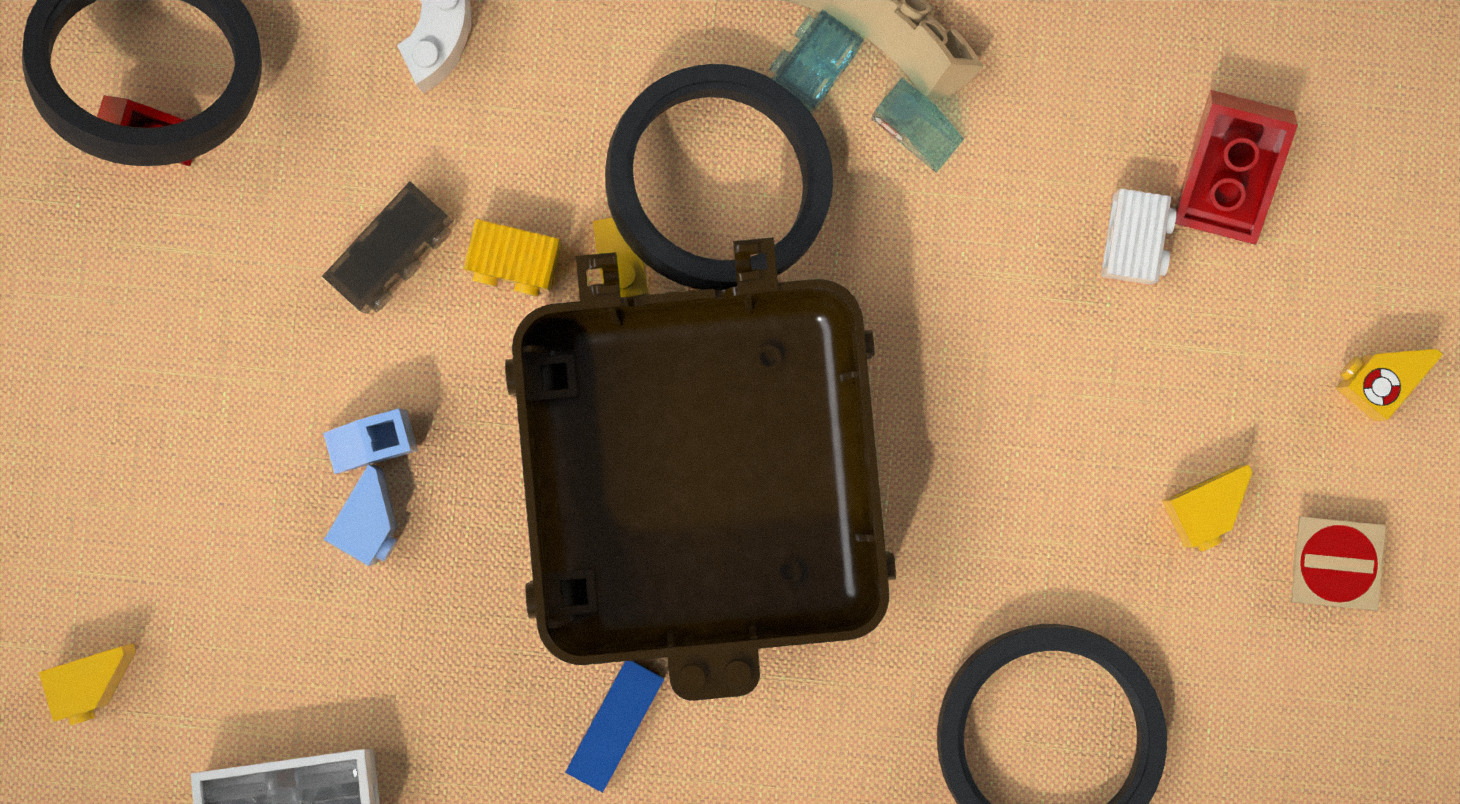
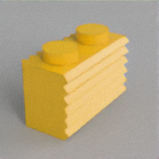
[463,219,562,297]

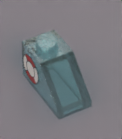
[871,78,964,173]

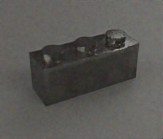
[322,181,453,314]

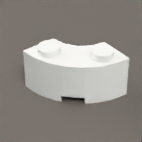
[397,0,471,93]

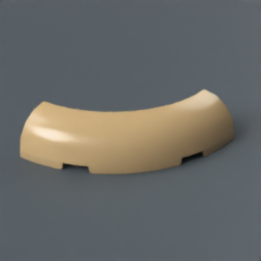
[780,0,983,100]

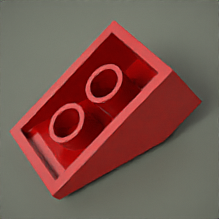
[1175,90,1298,245]

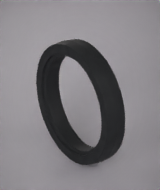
[22,0,262,166]
[605,64,833,291]
[937,624,1167,804]

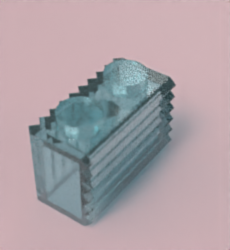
[769,10,864,114]

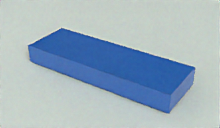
[565,660,665,793]

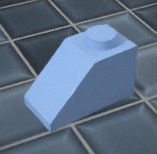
[324,465,398,566]

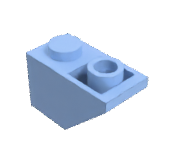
[323,408,418,474]

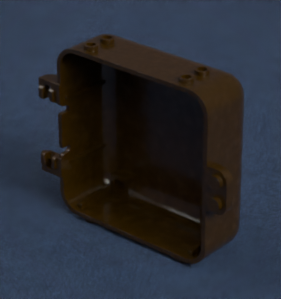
[505,237,896,701]

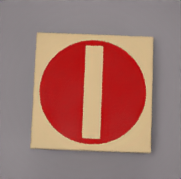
[1291,516,1386,611]

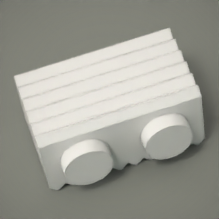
[1101,189,1176,285]

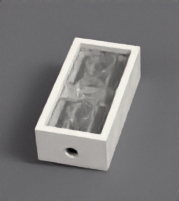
[190,749,380,804]

